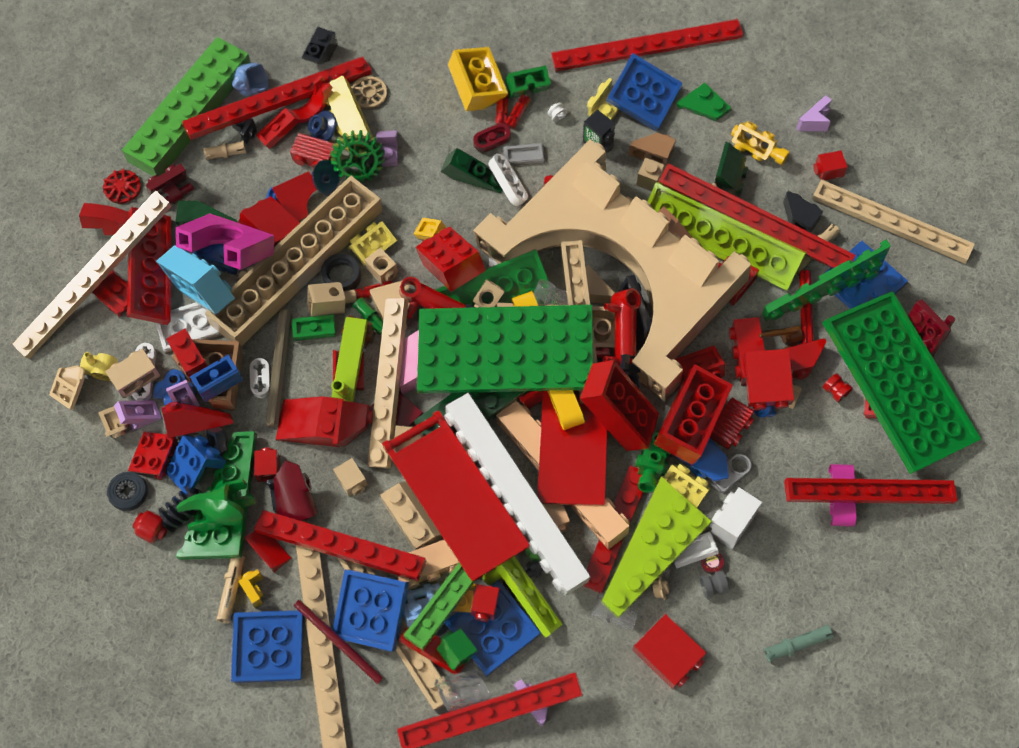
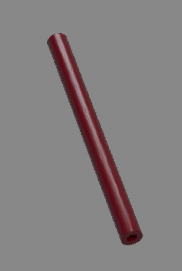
[293,599,384,684]

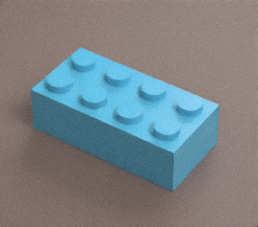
[156,245,235,315]

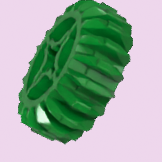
[330,130,385,184]

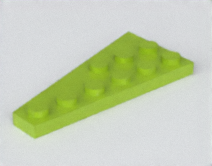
[601,476,711,619]

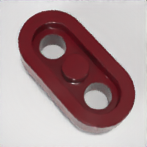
[473,123,511,152]

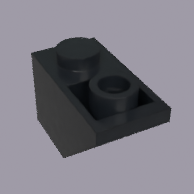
[301,27,338,65]
[783,190,823,233]

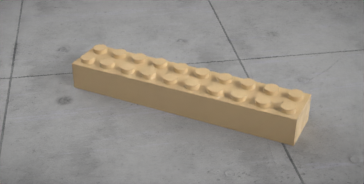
[205,176,382,346]

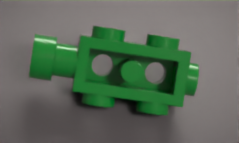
[635,431,670,493]

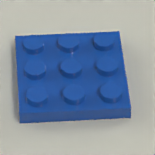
[606,53,683,131]
[819,241,908,309]
[333,569,409,651]
[444,580,541,677]
[231,610,303,683]

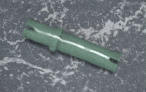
[764,625,833,662]

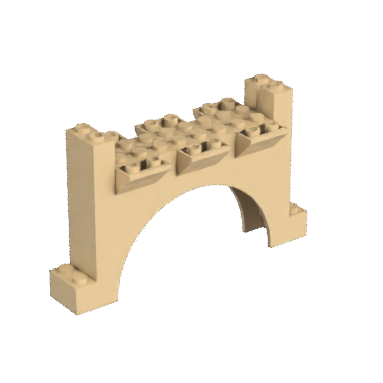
[473,139,751,402]

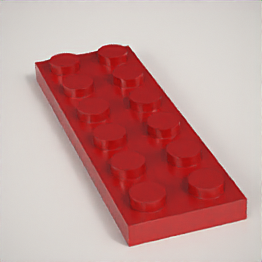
[127,207,171,325]

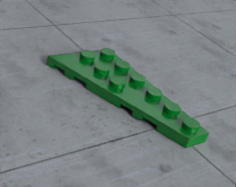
[762,239,891,321]
[425,249,558,309]
[175,431,257,560]

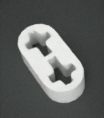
[250,358,271,398]

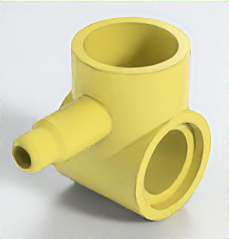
[80,352,118,381]

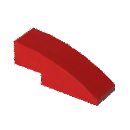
[79,203,129,235]

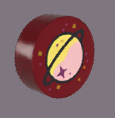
[701,553,724,574]

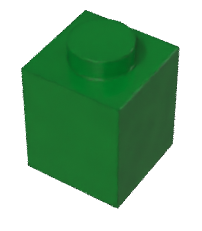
[437,628,478,671]

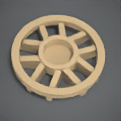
[352,76,387,109]

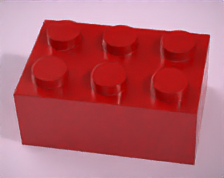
[415,226,486,292]

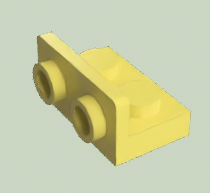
[587,78,619,120]
[347,221,397,266]
[663,464,711,508]

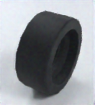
[321,254,361,291]

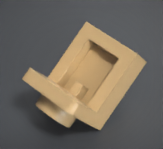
[98,406,130,439]

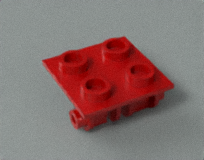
[128,432,178,480]

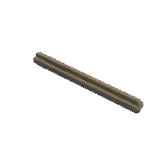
[266,309,291,428]

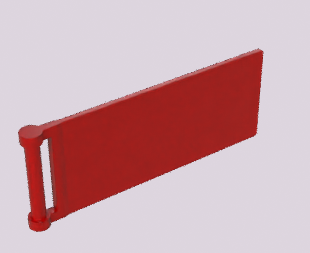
[537,348,610,506]
[381,410,529,581]

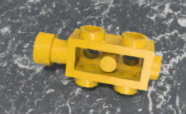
[731,121,790,165]

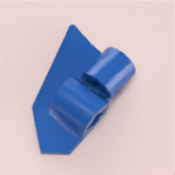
[671,437,728,482]

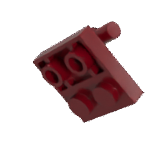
[146,163,194,204]
[908,299,955,357]

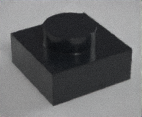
[206,427,228,453]

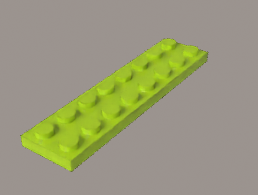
[647,182,806,290]

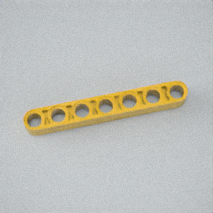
[512,291,585,430]

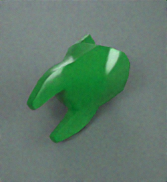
[177,479,256,531]

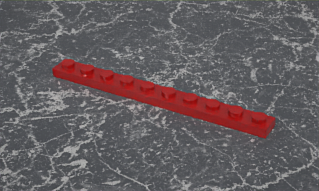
[551,19,743,72]
[182,56,372,140]
[659,163,855,269]

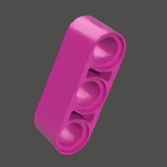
[829,464,856,527]

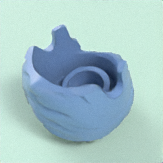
[232,63,269,97]

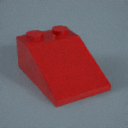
[276,396,344,447]

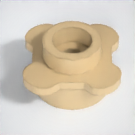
[653,576,670,600]

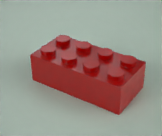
[580,360,659,451]
[654,364,733,465]

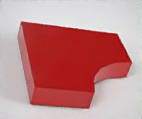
[272,171,317,221]

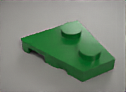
[676,82,731,121]

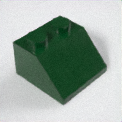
[714,142,748,196]

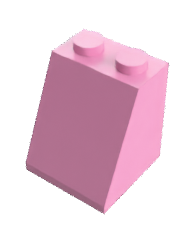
[399,331,419,394]

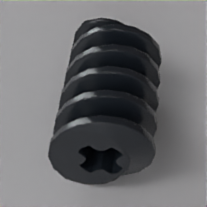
[158,485,202,532]

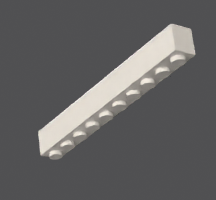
[444,393,590,596]

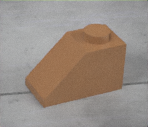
[629,133,676,166]

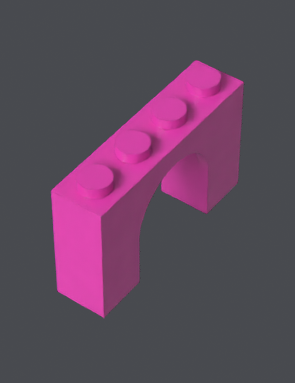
[176,213,274,270]

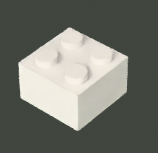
[709,487,762,550]

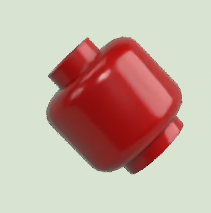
[132,510,168,543]

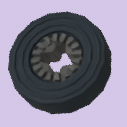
[107,472,148,511]

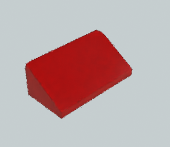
[244,531,292,573]

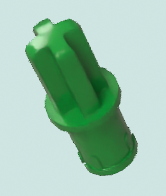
[353,298,383,335]

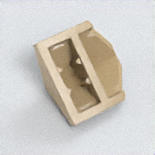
[49,365,85,410]

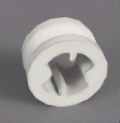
[548,103,568,122]

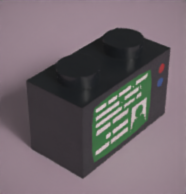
[583,109,615,153]

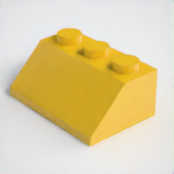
[448,47,508,111]

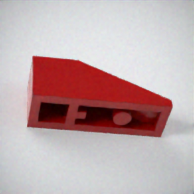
[161,402,233,438]

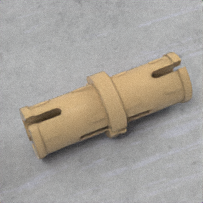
[204,141,246,160]

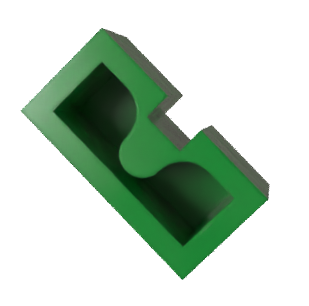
[505,65,551,98]

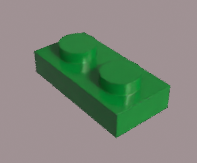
[292,314,336,341]

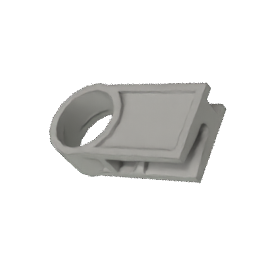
[708,454,751,495]

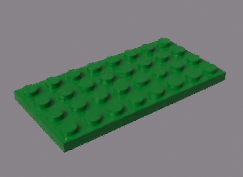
[822,291,981,475]
[417,304,593,393]

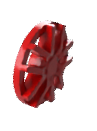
[102,168,141,204]

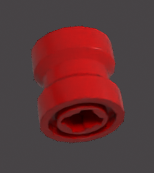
[822,373,853,403]

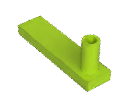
[331,317,368,402]
[483,556,563,638]

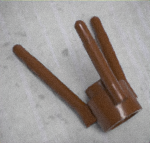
[759,325,803,349]

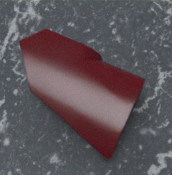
[273,460,318,521]

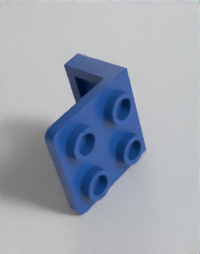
[166,435,226,494]

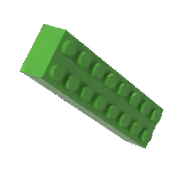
[122,37,251,176]

